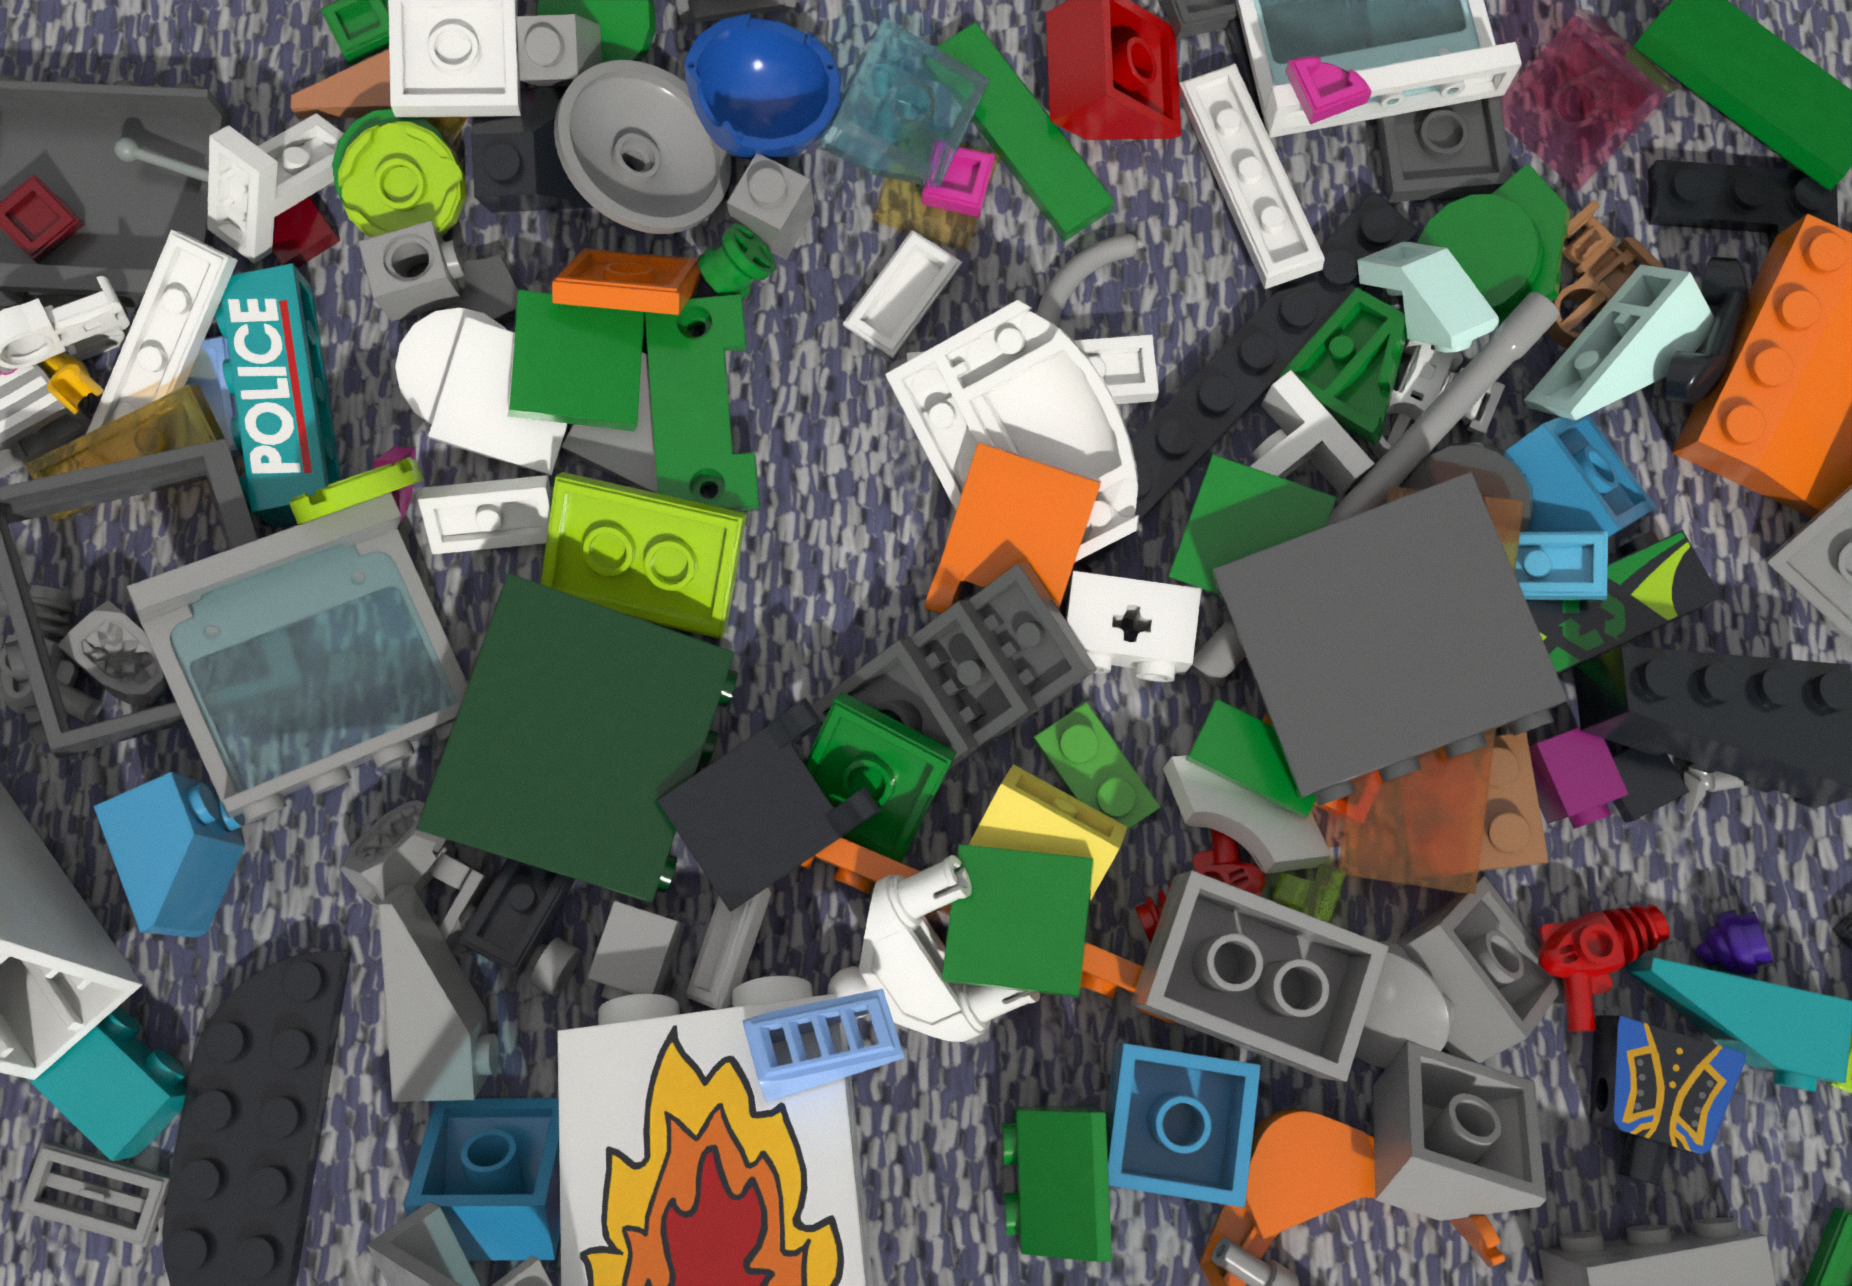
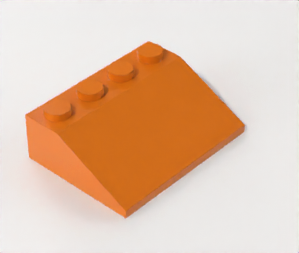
[1672,214,1852,518]

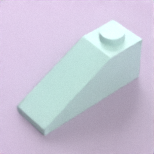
[1524,264,1715,420]

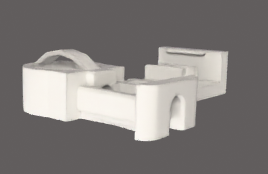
[0,276,130,369]
[1368,340,1505,459]

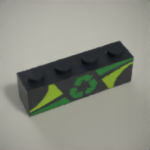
[1526,530,1721,675]

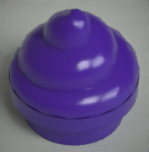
[1695,909,1773,976]

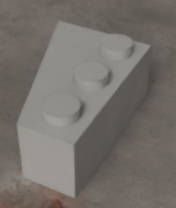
[1539,1217,1776,1286]

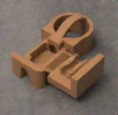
[1547,200,1665,348]

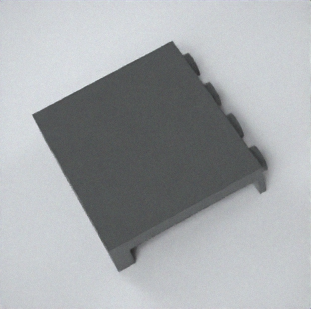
[0,75,231,314]
[1213,471,1568,806]

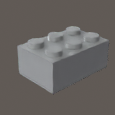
[1130,870,1389,1082]

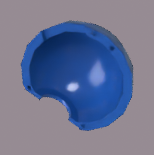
[684,13,841,160]

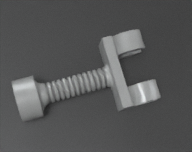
[430,852,582,997]

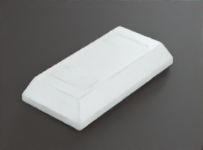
[843,230,962,358]
[686,888,771,1009]

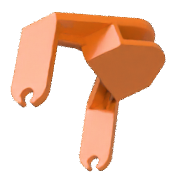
[1198,1109,1505,1286]

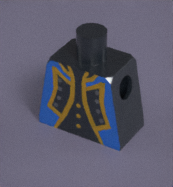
[1590,1015,1746,1186]

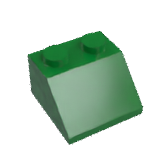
[1002,1105,1112,1262]

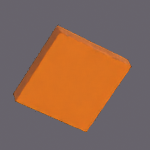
[552,248,701,315]

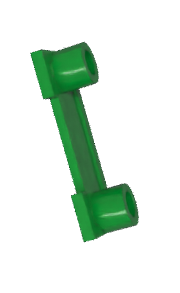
[645,294,760,511]

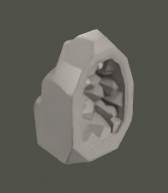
[58,600,167,704]
[339,800,447,910]

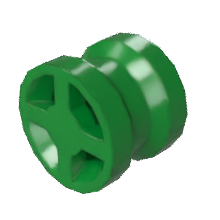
[698,223,776,300]

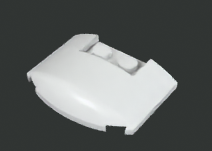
[885,300,1139,562]

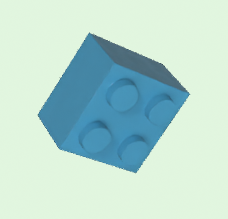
[1106,1043,1261,1208]

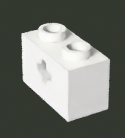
[1064,571,1201,682]

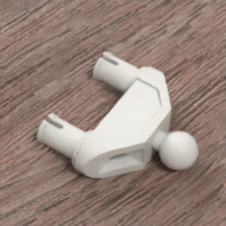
[827,855,1040,1042]

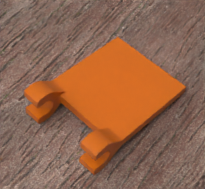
[924,442,1102,614]

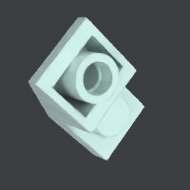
[1357,241,1499,353]

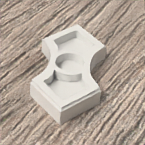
[1163,755,1331,874]

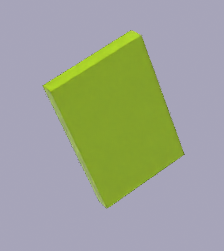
[541,472,747,639]

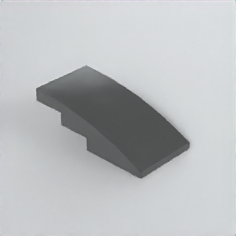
[811,562,1098,769]

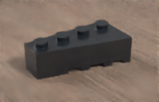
[1574,646,1852,808]

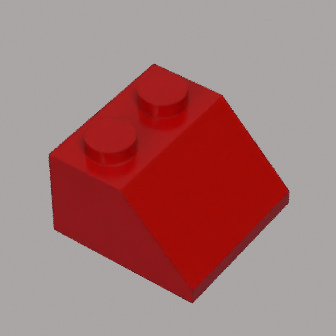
[1046,0,1182,140]

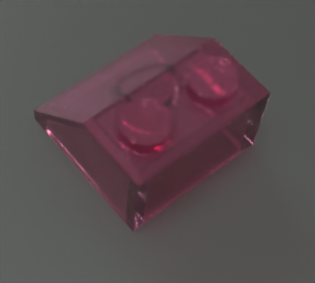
[1500,10,1680,191]

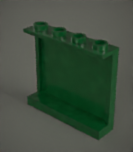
[415,573,738,903]

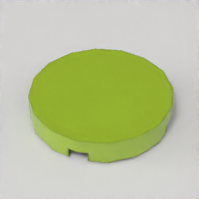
[338,122,466,238]
[289,457,424,525]

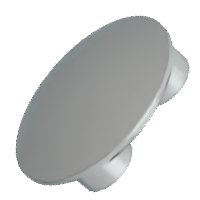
[1355,941,1456,1069]

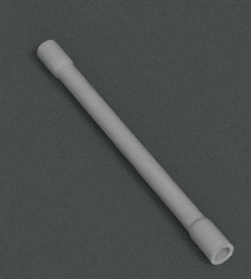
[1191,292,1560,688]

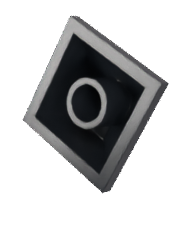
[471,86,594,213]

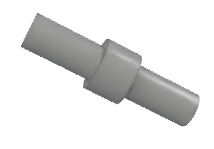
[1212,1238,1301,1286]

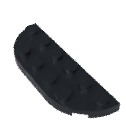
[162,951,351,1286]

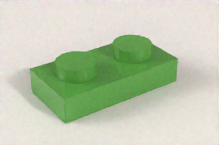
[1033,702,1160,831]

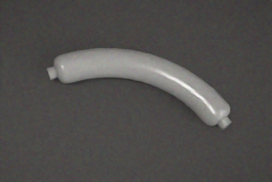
[1036,233,1143,327]

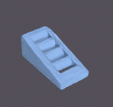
[742,988,904,1102]

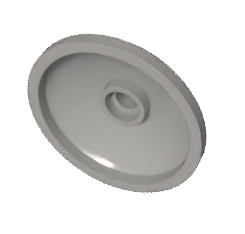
[554,60,731,234]

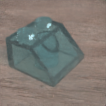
[818,18,990,188]

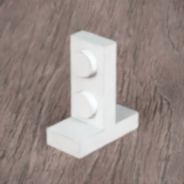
[207,113,344,264]
[1250,370,1375,496]

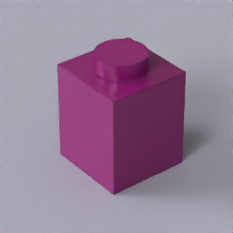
[1529,727,1629,829]

